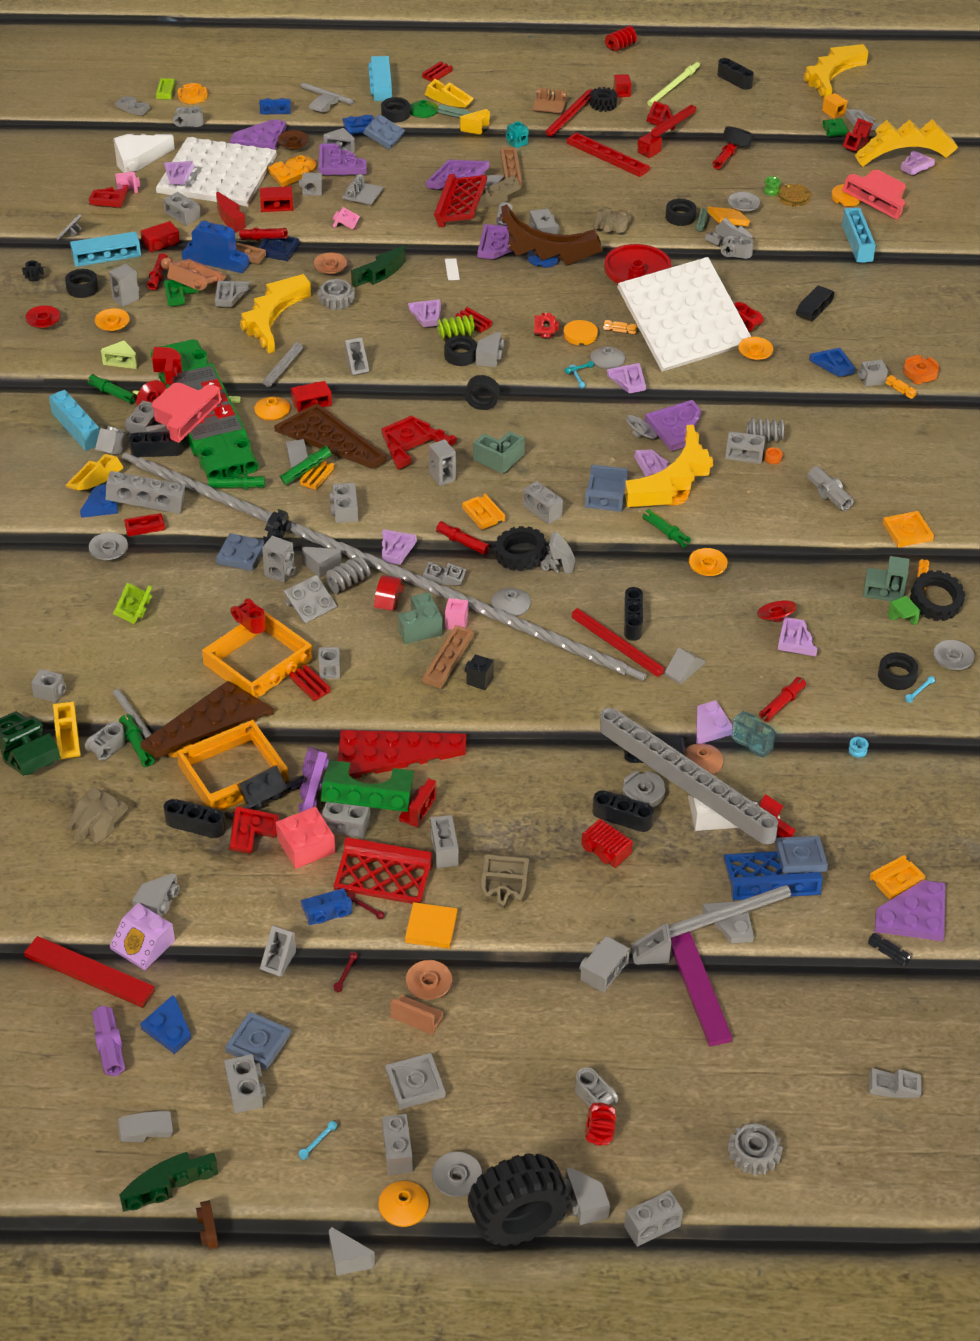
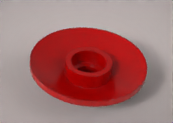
[25,305,60,328]
[136,380,167,406]
[757,600,797,622]

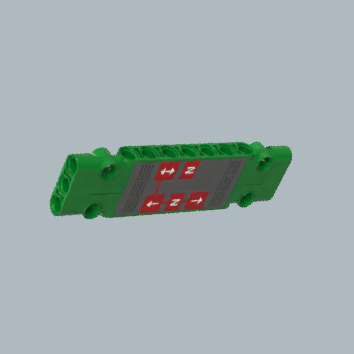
[151,339,259,478]

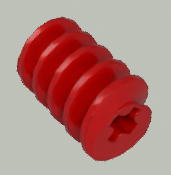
[605,25,637,52]

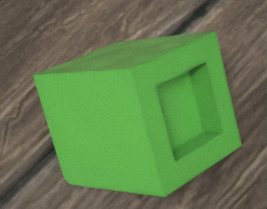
[887,596,920,625]

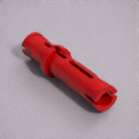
[712,142,738,169]
[239,227,288,241]
[147,253,168,290]
[436,521,490,555]
[759,676,806,722]

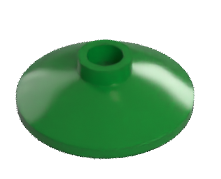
[410,100,438,118]

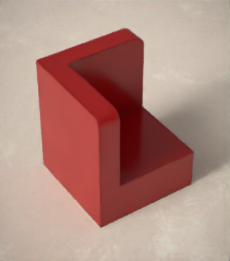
[613,74,631,97]

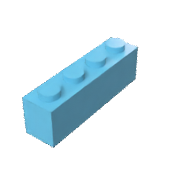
[368,56,392,101]
[842,208,876,263]
[70,231,141,267]
[49,390,100,451]

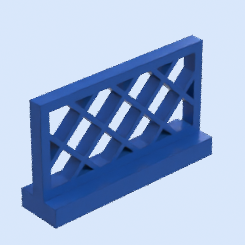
[724,851,822,900]

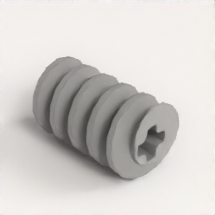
[746,417,784,442]
[326,556,370,594]

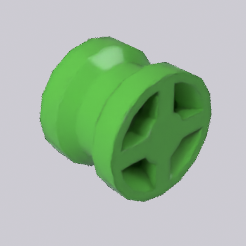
[764,176,781,196]

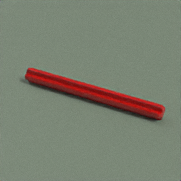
[545,89,593,137]
[651,104,696,138]
[571,608,664,677]

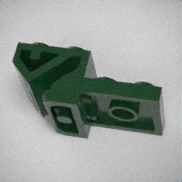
[0,711,61,776]

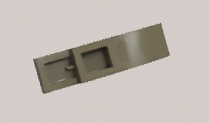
[457,175,521,209]

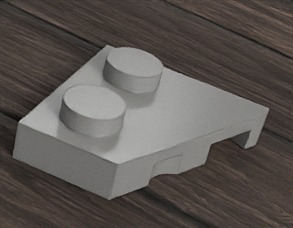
[845,109,882,131]

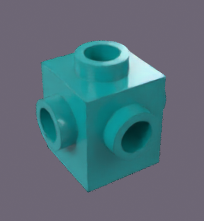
[506,121,529,148]

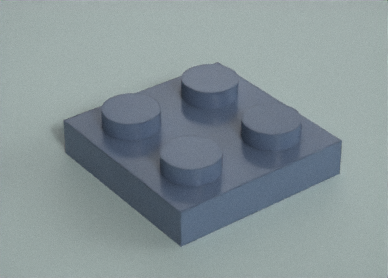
[363,114,405,149]
[216,533,265,571]
[775,836,828,873]
[225,1012,291,1070]

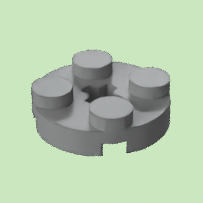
[622,771,665,807]

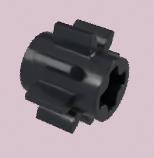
[22,260,44,282]

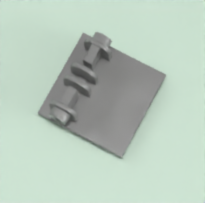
[342,174,383,205]
[284,575,337,624]

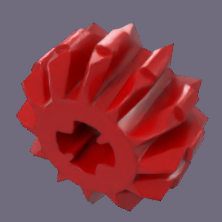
[585,1102,616,1146]

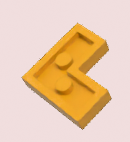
[268,161,310,187]

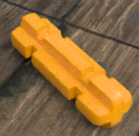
[603,320,637,334]
[885,375,917,399]
[917,559,930,590]

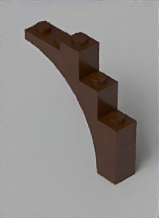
[500,204,603,266]

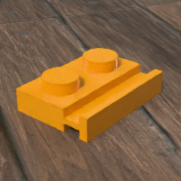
[462,494,505,530]
[869,855,925,900]

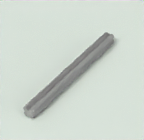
[668,885,791,938]

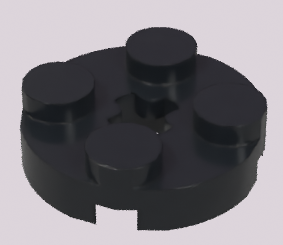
[263,509,292,544]

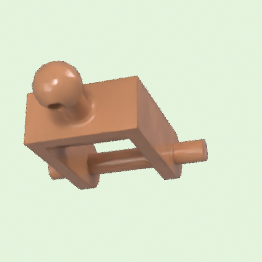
[161,257,226,290]

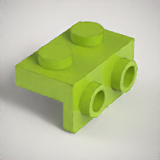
[113,583,152,624]

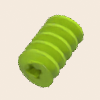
[437,315,474,340]

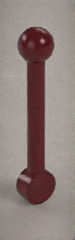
[347,893,385,919]
[333,952,358,993]

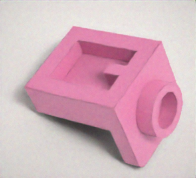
[115,171,140,194]
[332,207,360,229]

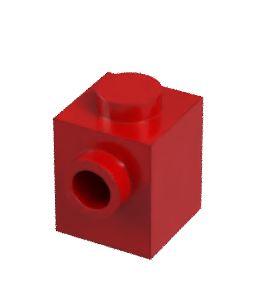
[637,132,662,158]

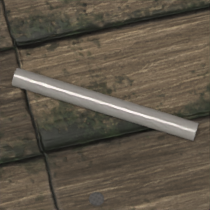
[301,82,354,105]
[113,689,152,739]

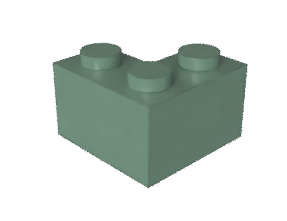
[473,431,525,474]
[863,556,909,601]
[398,592,442,644]

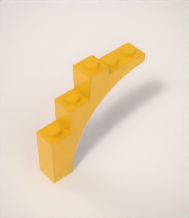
[803,44,868,100]
[855,119,958,167]
[240,274,311,354]
[624,425,713,507]

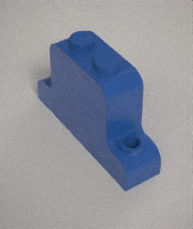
[182,221,249,274]

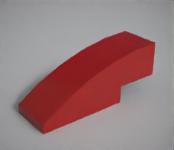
[216,192,246,233]

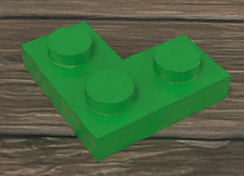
[164,280,200,306]

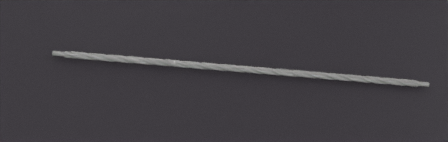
[122,452,647,681]

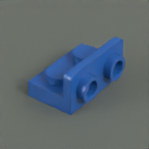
[259,98,291,115]
[301,888,352,926]

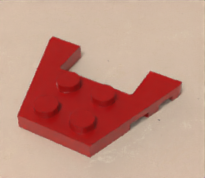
[382,415,457,469]

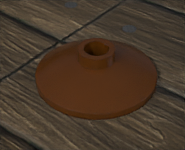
[278,130,309,149]

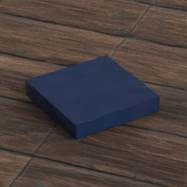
[259,236,299,261]

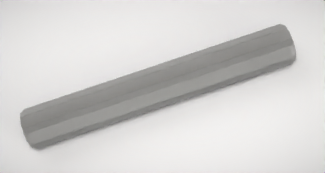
[263,342,303,388]

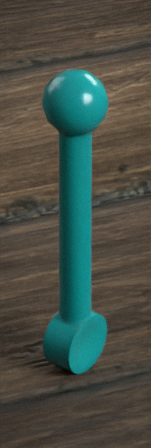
[564,361,594,374]

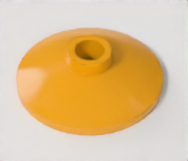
[285,155,317,173]
[95,308,129,331]
[738,337,773,360]
[254,396,290,421]
[689,548,728,576]
[378,1181,429,1227]

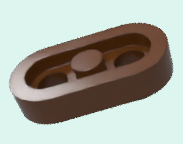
[196,1200,218,1250]

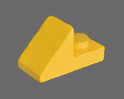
[460,109,490,134]

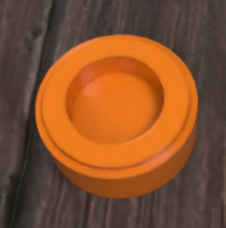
[764,447,783,464]

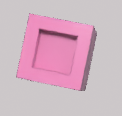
[445,598,468,630]

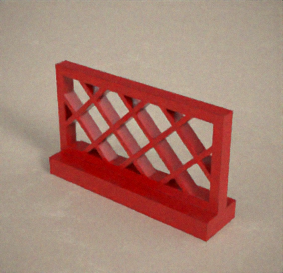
[434,174,487,227]
[333,837,433,904]

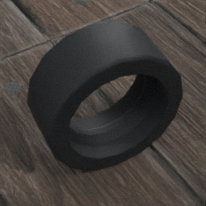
[381,97,410,123]
[722,126,754,147]
[665,198,696,226]
[65,269,98,298]
[444,336,477,366]
[464,375,500,410]
[878,652,918,690]

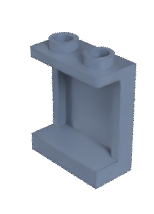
[585,465,628,512]

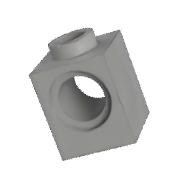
[299,173,323,196]
[858,359,888,387]
[319,647,340,679]
[31,669,66,703]

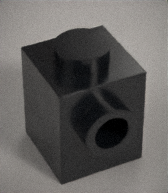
[465,654,494,690]

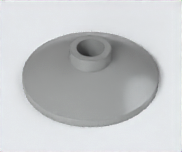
[728,192,760,212]
[590,346,625,369]
[626,415,657,439]
[89,532,128,560]
[491,588,531,616]
[933,640,974,670]
[432,1152,482,1197]

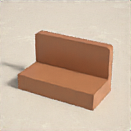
[390,995,443,1035]

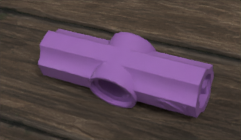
[92,1006,125,1077]

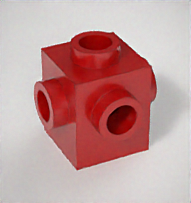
[534,313,559,339]

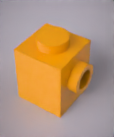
[822,93,847,119]

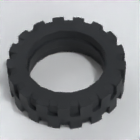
[495,526,547,571]
[910,570,965,621]

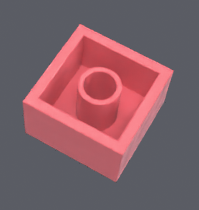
[276,806,335,869]

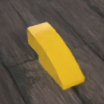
[424,79,474,108]
[65,454,124,491]
[53,702,81,760]

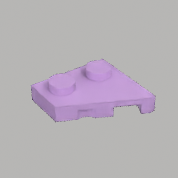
[901,150,935,175]
[164,161,195,185]
[408,299,441,327]
[607,363,646,393]
[634,450,669,477]
[382,529,417,564]
[778,617,817,656]
[696,700,734,744]

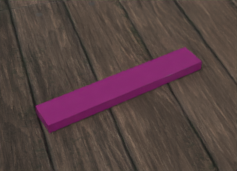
[671,931,732,1047]

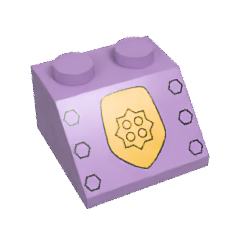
[110,903,175,971]

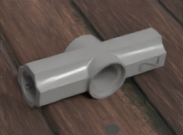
[807,466,854,511]

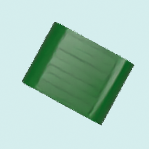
[823,118,848,137]

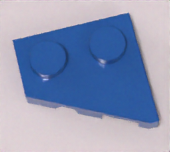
[809,348,855,377]
[80,484,118,518]
[140,995,191,1054]

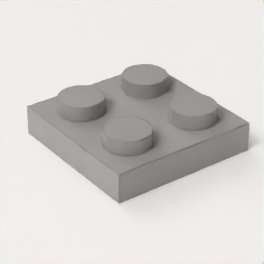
[385,1053,446,1110]

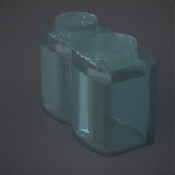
[731,711,776,757]

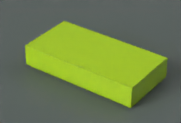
[156,78,176,99]

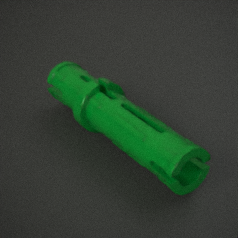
[88,374,137,405]
[280,445,332,486]
[208,475,265,490]
[643,509,691,548]
[119,714,155,767]

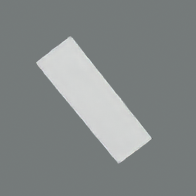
[445,258,460,280]

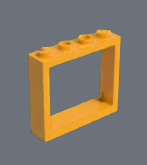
[202,611,313,698]
[177,720,289,811]

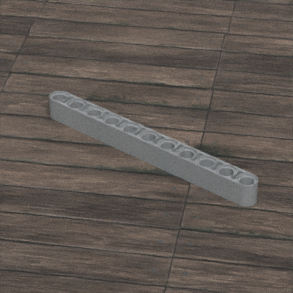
[600,708,778,844]

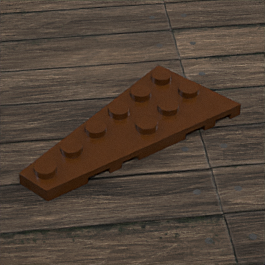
[274,403,386,469]
[141,681,274,758]

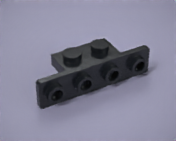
[224,765,305,818]

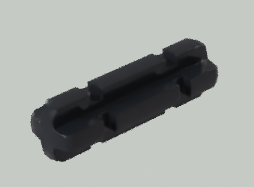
[868,933,911,966]

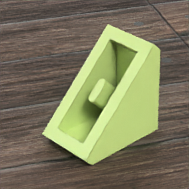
[101,341,138,369]

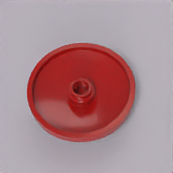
[604,244,671,284]

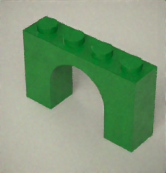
[321,760,414,812]

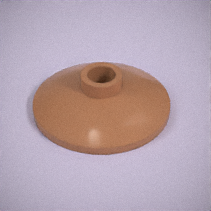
[314,253,347,274]
[685,744,723,775]
[406,960,452,1000]

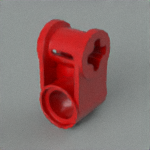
[734,302,764,332]
[230,598,266,634]

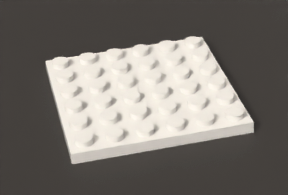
[156,137,277,206]
[617,257,751,372]

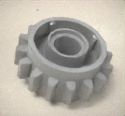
[318,279,355,310]
[727,1122,783,1176]

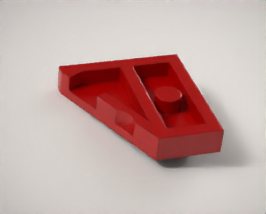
[646,101,676,130]
[89,185,129,208]

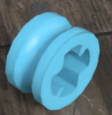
[848,737,869,758]

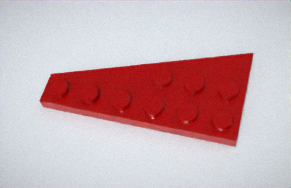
[338,730,466,778]

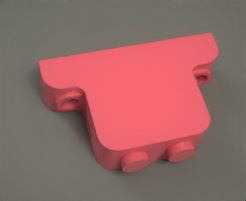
[842,170,906,220]
[152,383,221,443]

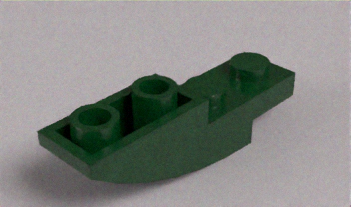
[351,245,406,287]
[119,1152,219,1212]

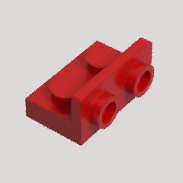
[399,778,436,828]

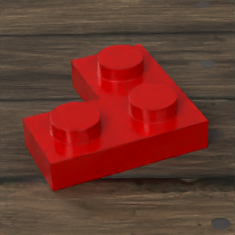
[229,806,279,854]

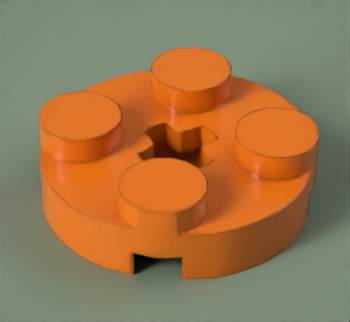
[903,355,939,385]

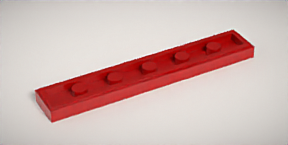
[566,132,650,177]
[24,936,155,1008]

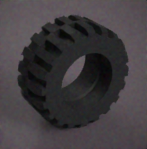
[468,1153,571,1246]

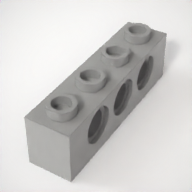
[105,471,185,514]

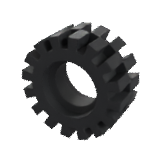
[590,87,617,112]

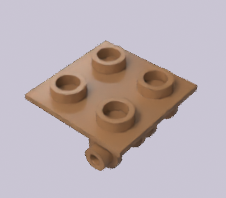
[532,87,567,114]

